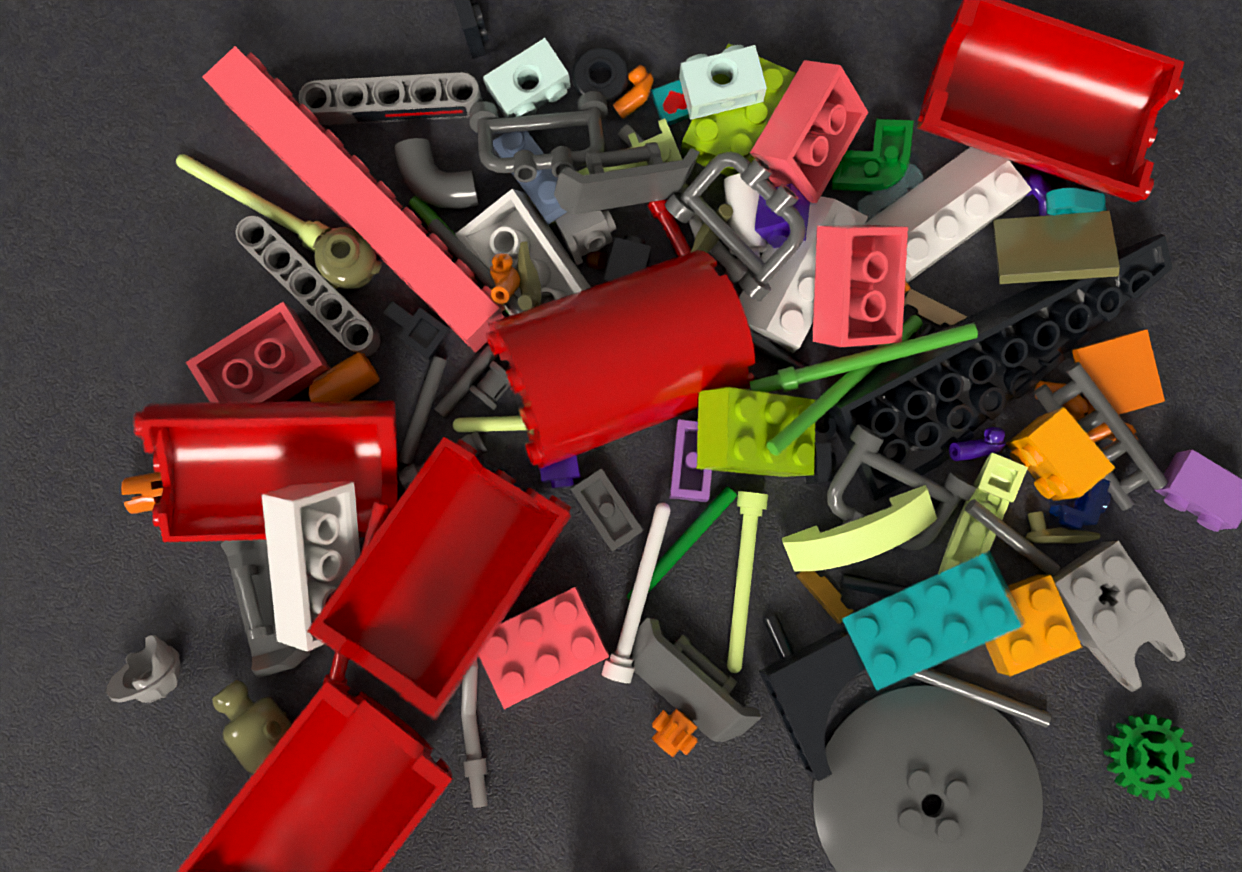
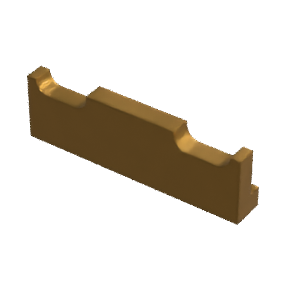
[796,571,854,624]

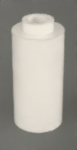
[724,174,767,260]

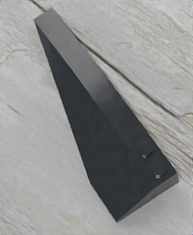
[821,234,1172,501]

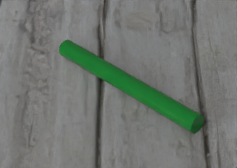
[626,486,737,600]

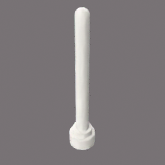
[602,503,670,683]

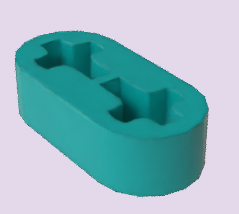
[1046,188,1106,215]

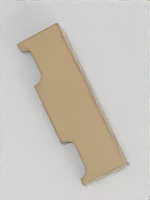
[904,289,967,325]

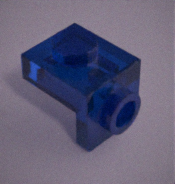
[1049,478,1111,530]

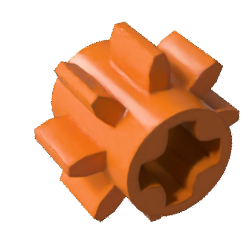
[652,708,698,757]

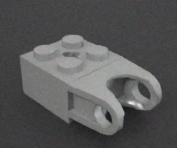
[1052,541,1185,692]

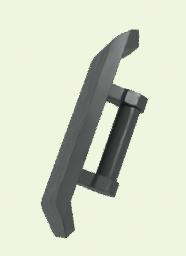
[554,142,700,214]
[221,540,310,678]
[630,618,761,742]

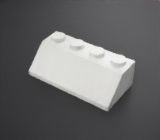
[864,147,1032,283]
[455,189,590,316]
[739,196,868,354]
[262,481,360,651]

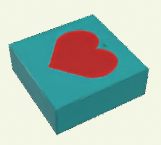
[651,80,690,126]

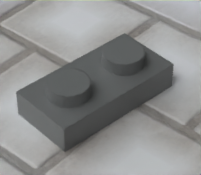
[570,468,643,552]

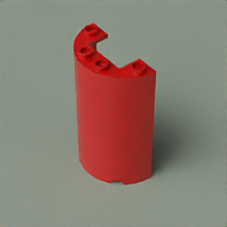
[917,0,1184,202]
[486,250,755,469]
[134,401,398,542]
[307,437,571,719]
[177,680,453,872]

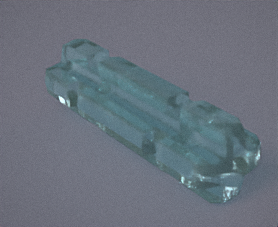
[857,164,924,220]

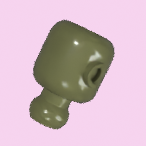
[312,226,382,291]
[212,680,293,774]

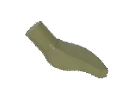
[691,204,733,253]
[517,241,541,310]
[1026,511,1101,544]

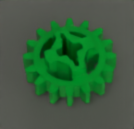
[1104,713,1195,801]

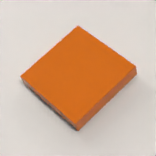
[1072,329,1165,415]

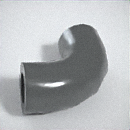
[394,138,479,209]

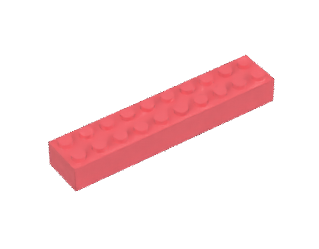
[203,46,505,353]

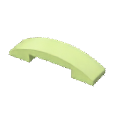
[938,453,1028,574]
[782,485,937,571]

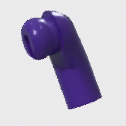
[1023,173,1055,216]
[949,427,1006,461]

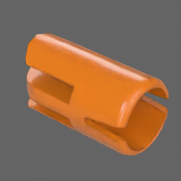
[309,352,379,402]
[121,472,163,514]

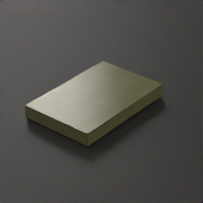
[993,211,1120,284]

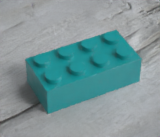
[842,551,1026,690]

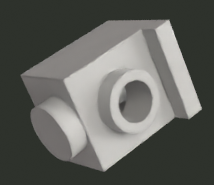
[555,210,617,265]

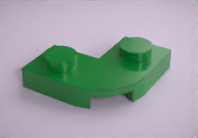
[832,119,914,191]

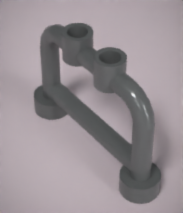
[469,91,608,182]
[665,151,806,301]
[827,424,977,553]

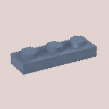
[493,131,567,225]

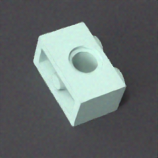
[483,38,570,118]
[679,45,767,120]

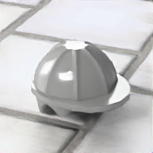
[106,635,181,703]

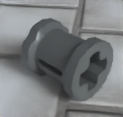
[469,361,510,410]

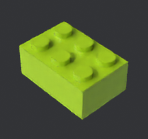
[681,43,796,177]
[697,388,816,477]

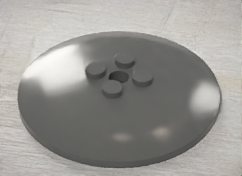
[812,685,1043,872]

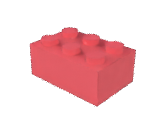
[750,60,868,203]
[813,225,908,347]
[186,302,330,403]
[479,587,610,709]

